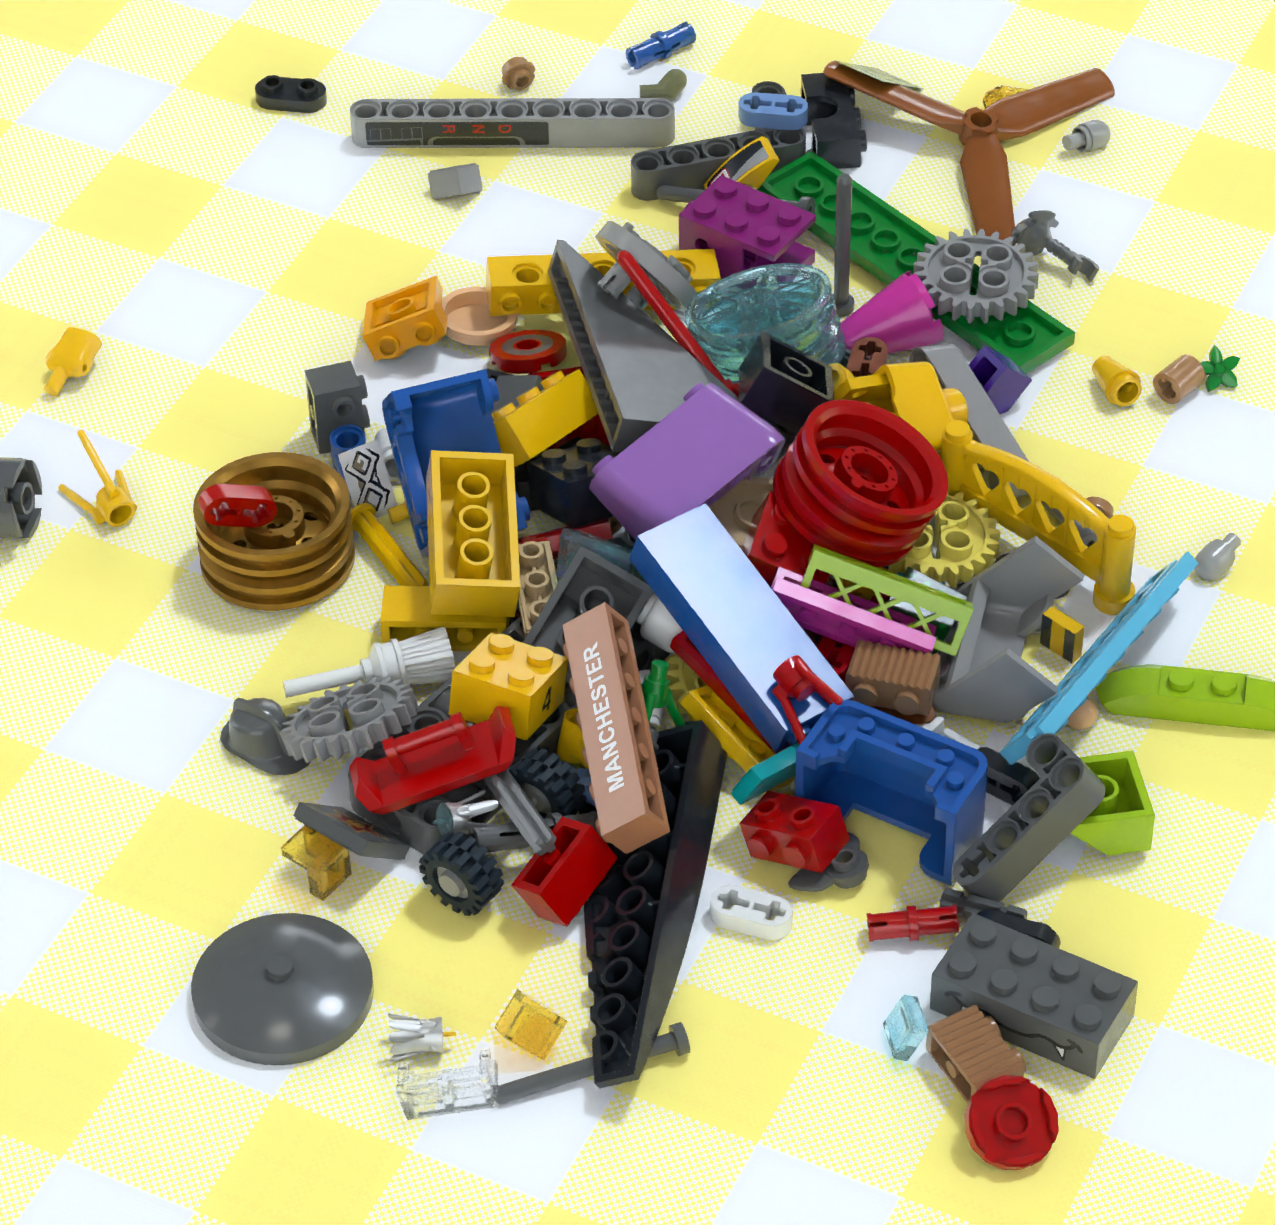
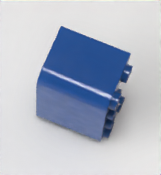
[795,700,988,886]

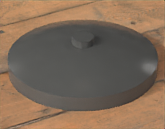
[191,913,374,1065]

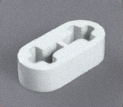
[710,884,793,940]

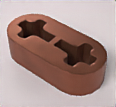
[847,337,888,377]

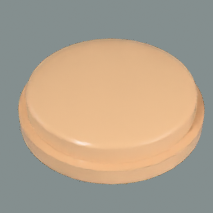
[441,287,518,346]

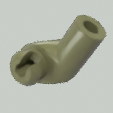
[639,69,687,101]

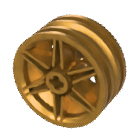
[193,452,355,611]

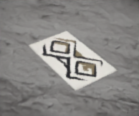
[338,439,397,518]

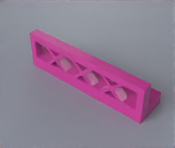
[771,567,937,653]

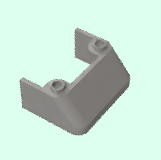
[932,536,1084,723]

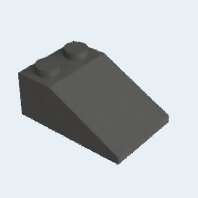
[523,545,653,685]

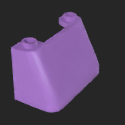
[589,382,785,540]

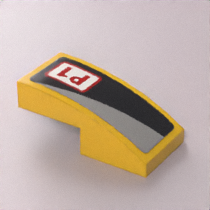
[704,136,780,189]

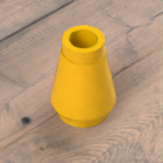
[1092,356,1142,406]

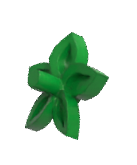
[1200,345,1240,392]

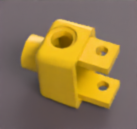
[834,361,968,458]

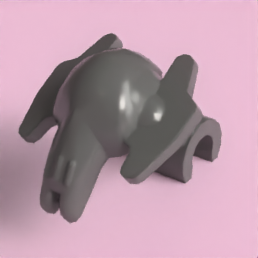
[1011,210,1100,282]

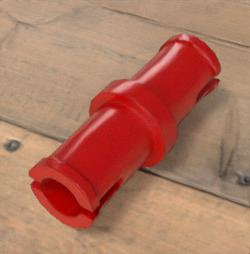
[866,905,959,942]

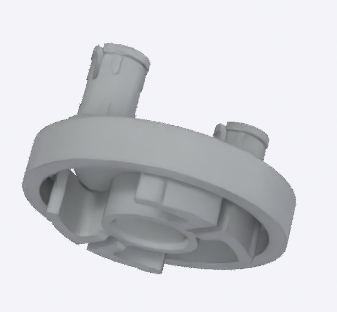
[595,221,698,312]

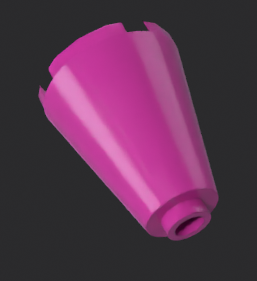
[831,271,944,359]

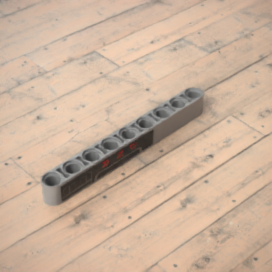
[349,98,675,148]

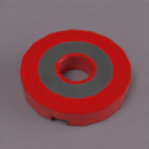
[489,329,567,374]

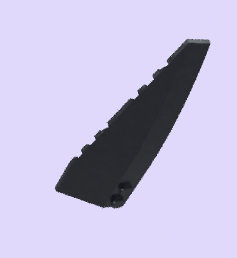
[579,720,727,1089]

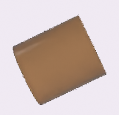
[1153,354,1205,404]

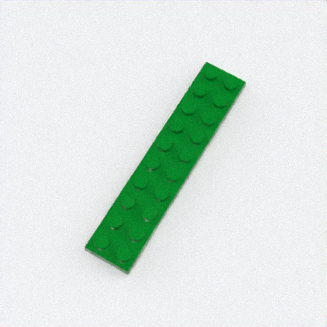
[757,151,1075,374]

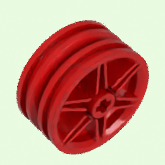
[773,399,949,567]

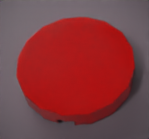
[964,1075,1059,1170]

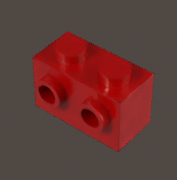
[739,791,850,873]
[511,816,618,927]

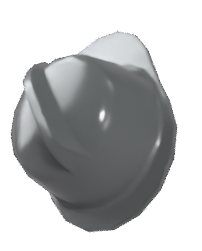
[220,698,311,775]

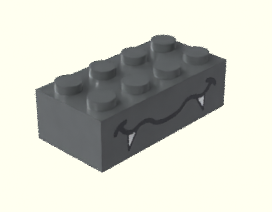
[930,913,1138,1079]

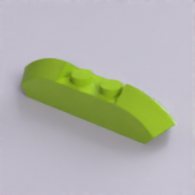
[1095,664,1275,731]

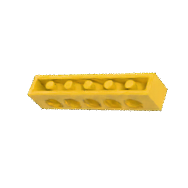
[485,249,721,316]

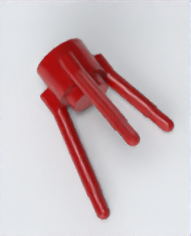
[772,655,843,745]

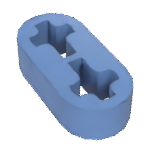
[738,92,808,130]

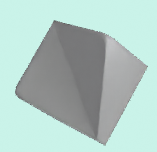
[427,163,483,199]

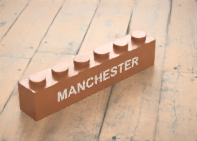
[562,602,670,854]

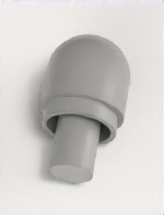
[1062,120,1111,152]
[1194,533,1241,581]

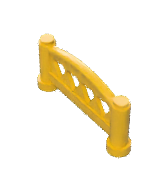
[941,420,1136,615]

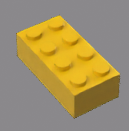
[426,450,521,617]

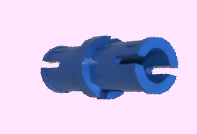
[625,21,696,69]

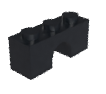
[801,73,867,169]

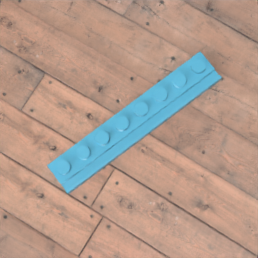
[999,551,1199,765]

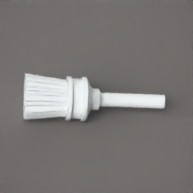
[283,627,455,698]

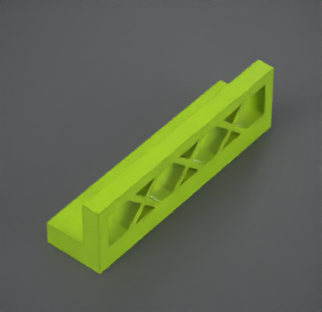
[800,544,974,657]

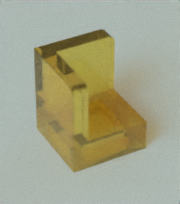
[281,825,352,901]
[495,988,568,1061]

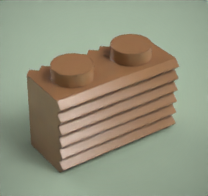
[845,639,941,716]
[926,1005,1026,1104]

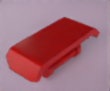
[349,706,516,814]

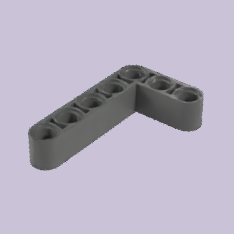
[631,81,806,201]

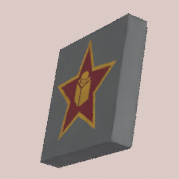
[293,802,410,860]

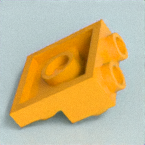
[362,275,448,362]

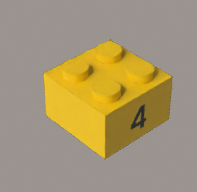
[449,632,568,740]

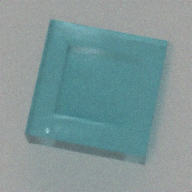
[883,994,929,1061]

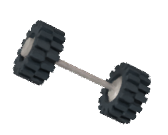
[419,748,586,916]

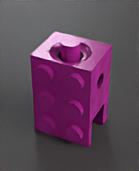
[679,175,816,303]

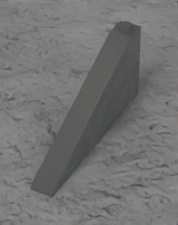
[547,239,739,452]

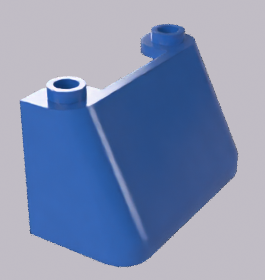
[382,369,530,558]

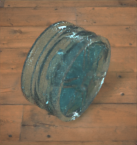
[685,263,846,384]

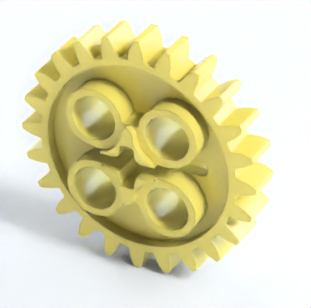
[888,491,1001,589]

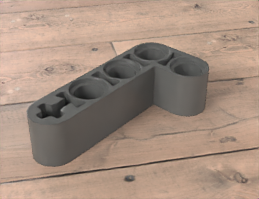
[953,733,1105,902]

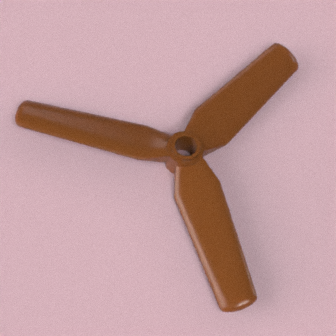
[823,60,1115,246]

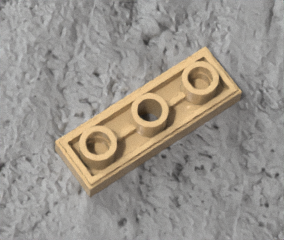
[518,541,558,638]

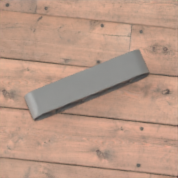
[909,343,1029,498]

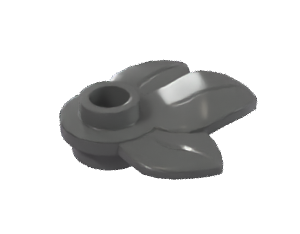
[788,832,869,892]

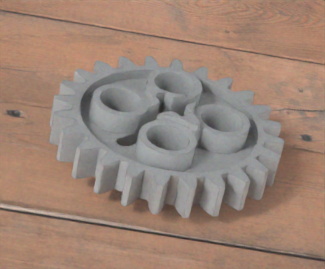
[913,229,1039,323]
[279,677,418,763]

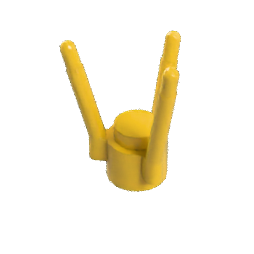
[58,429,138,527]

